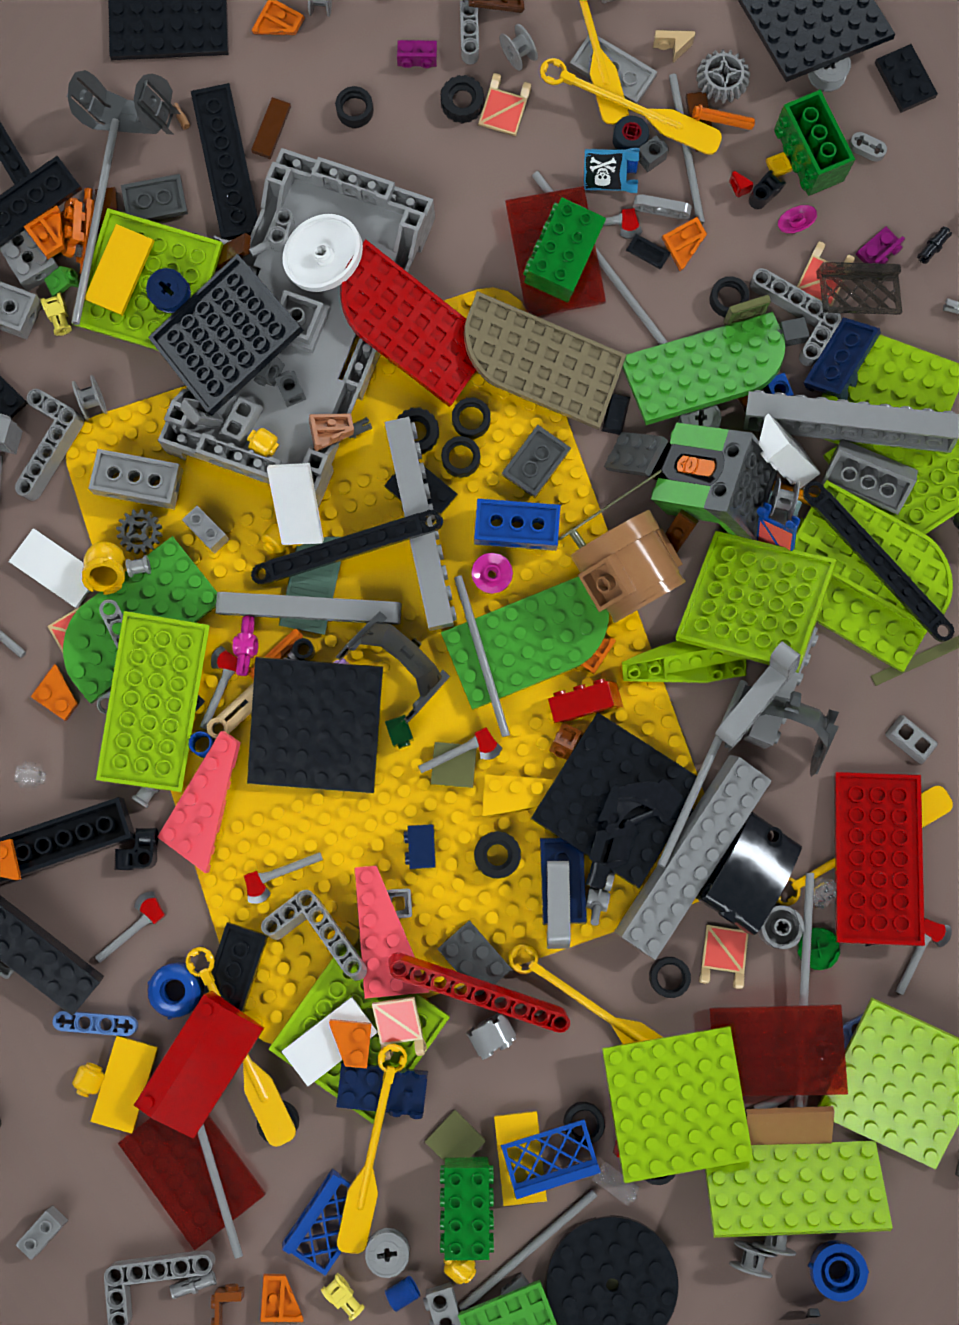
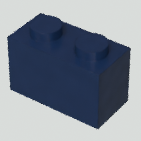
[404,824,436,869]

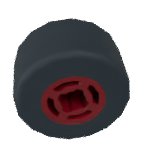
[613,115,649,150]

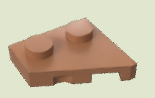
[309,413,354,451]

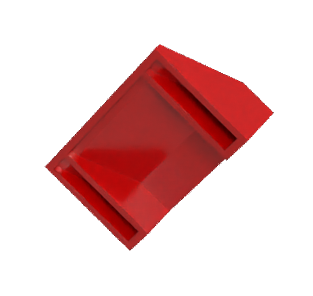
[134,991,264,1139]

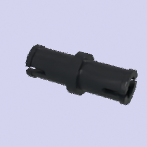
[917,226,952,264]

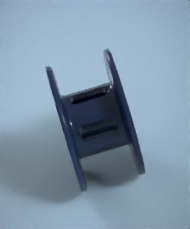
[146,268,191,314]

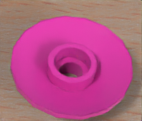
[778,205,817,233]
[471,553,513,594]

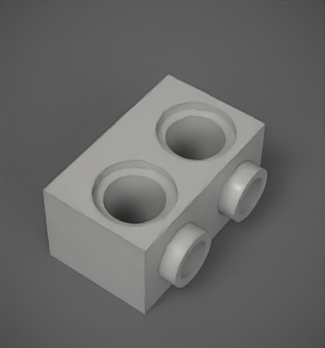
[182,506,229,554]
[16,1206,68,1260]
[423,1282,461,1325]

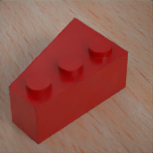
[548,678,623,723]

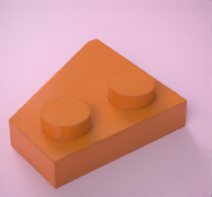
[24,205,65,260]
[329,1019,372,1069]

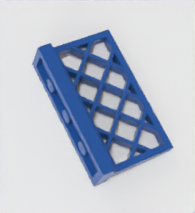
[501,1119,601,1199]
[282,1169,352,1276]

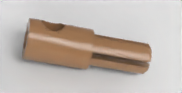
[172,103,190,130]

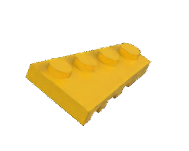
[482,774,555,817]

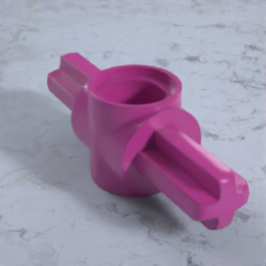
[233,615,258,676]

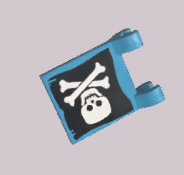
[584,148,639,193]

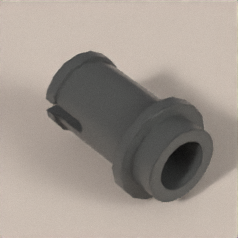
[349,417,372,439]

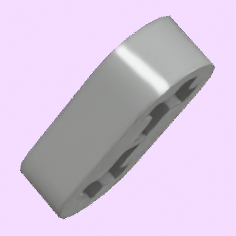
[849,132,887,162]

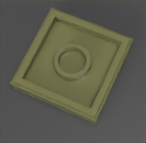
[724,294,771,326]
[431,742,476,788]
[425,1109,486,1162]

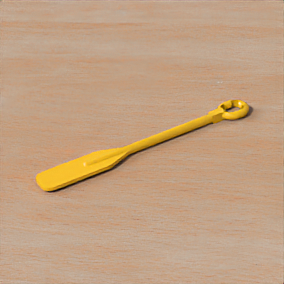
[579,0,629,124]
[540,58,722,155]
[777,786,953,906]
[509,944,662,1044]
[185,947,296,1147]
[337,1044,407,1254]

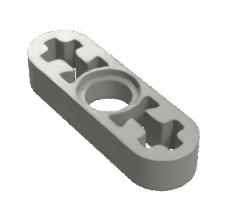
[633,195,692,219]

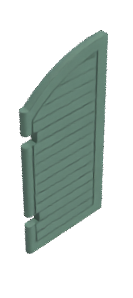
[279,537,341,635]

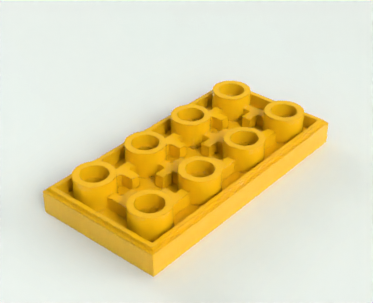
[85,224,155,316]
[90,1036,159,1134]
[494,1111,547,1206]

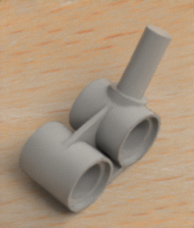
[249,208,295,256]
[586,871,615,926]

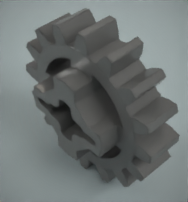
[116,509,163,555]

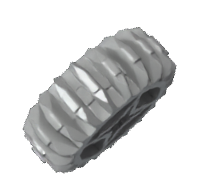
[696,49,750,104]

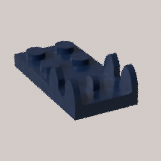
[804,317,881,400]
[540,838,587,925]
[336,1062,428,1119]

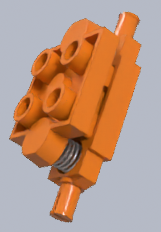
[60,188,94,274]

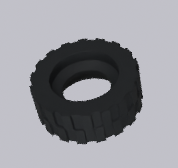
[441,75,484,123]
[398,407,439,454]
[474,831,521,879]

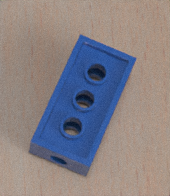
[474,499,561,551]

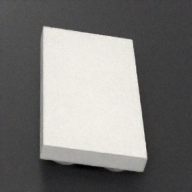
[267,463,324,545]
[9,528,90,608]
[282,997,378,1086]

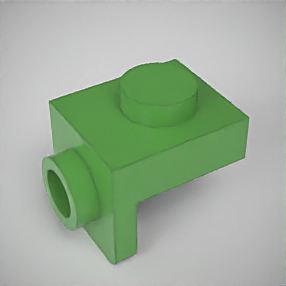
[44,266,80,297]

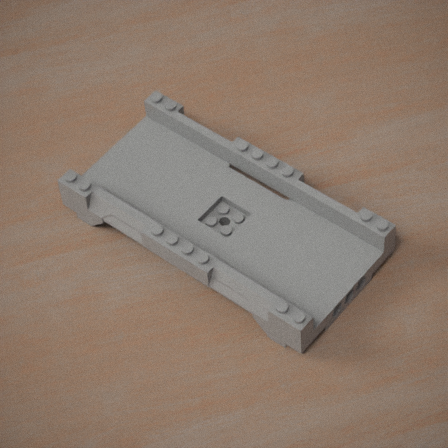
[158,148,435,508]

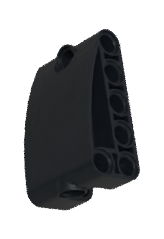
[696,812,802,935]

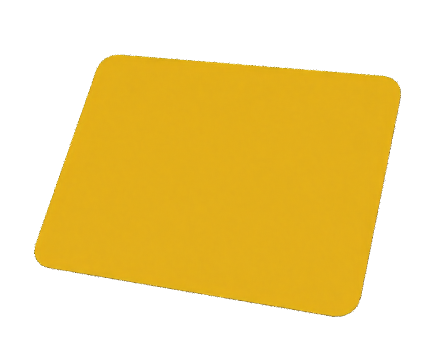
[66,287,704,1044]

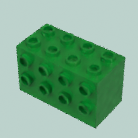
[774,90,855,196]
[523,197,606,303]
[440,1157,494,1260]

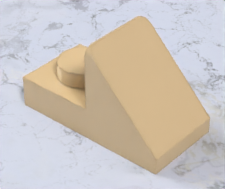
[653,30,695,62]

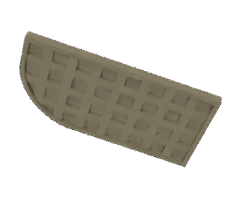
[464,291,626,430]

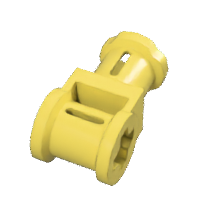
[41,292,72,336]
[321,1273,365,1321]

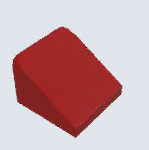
[729,171,754,198]

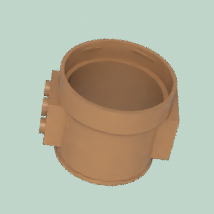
[571,510,686,623]

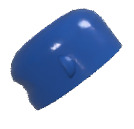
[147,962,204,1020]
[808,1240,869,1302]

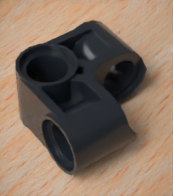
[114,828,159,870]

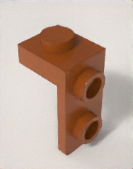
[211,1283,244,1325]

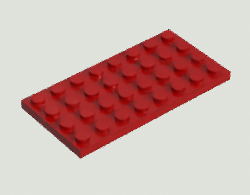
[834,772,925,946]

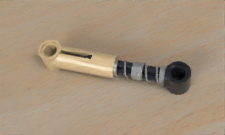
[207,638,315,739]

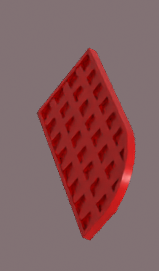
[340,239,476,407]

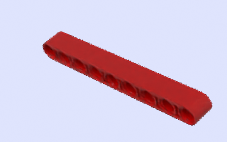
[388,953,570,1033]

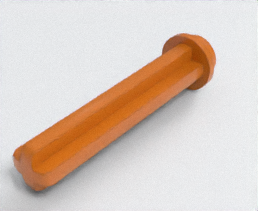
[692,104,755,130]
[248,629,303,680]

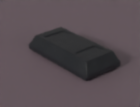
[626,234,671,270]
[602,393,630,435]

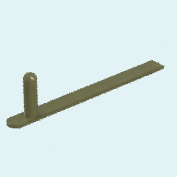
[558,469,662,549]
[871,636,959,686]

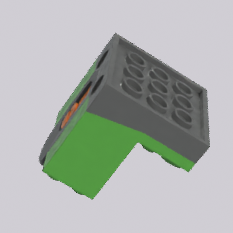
[650,422,778,540]

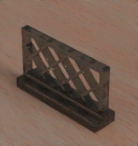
[816,262,903,315]

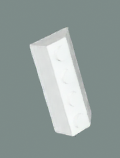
[759,414,821,489]

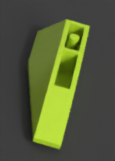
[622,641,746,683]

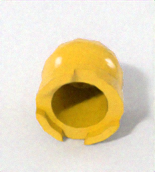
[82,542,126,595]

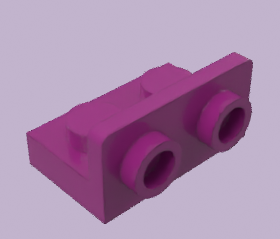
[397,40,437,68]
[855,226,905,271]

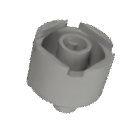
[758,905,804,949]
[466,1013,516,1060]

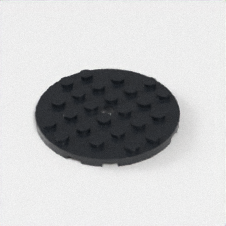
[546,1215,679,1325]

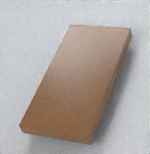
[746,1106,835,1145]

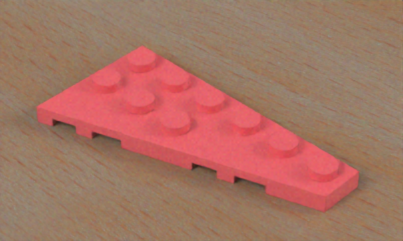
[157,731,241,873]
[354,866,429,999]

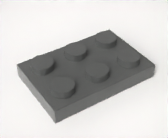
[121,174,188,221]
[502,425,571,498]
[604,432,668,477]
[437,920,512,996]

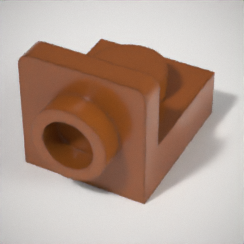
[549,722,582,760]

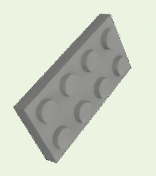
[569,35,657,104]

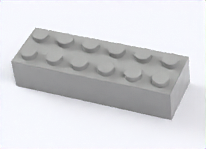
[742,627,818,749]

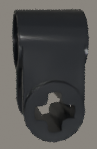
[749,170,786,209]

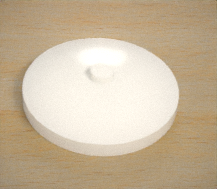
[283,214,363,292]

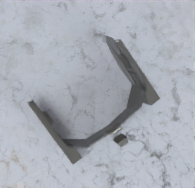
[66,70,181,135]
[336,611,450,723]
[725,685,839,777]

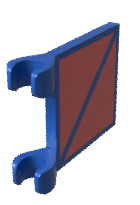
[756,502,800,551]

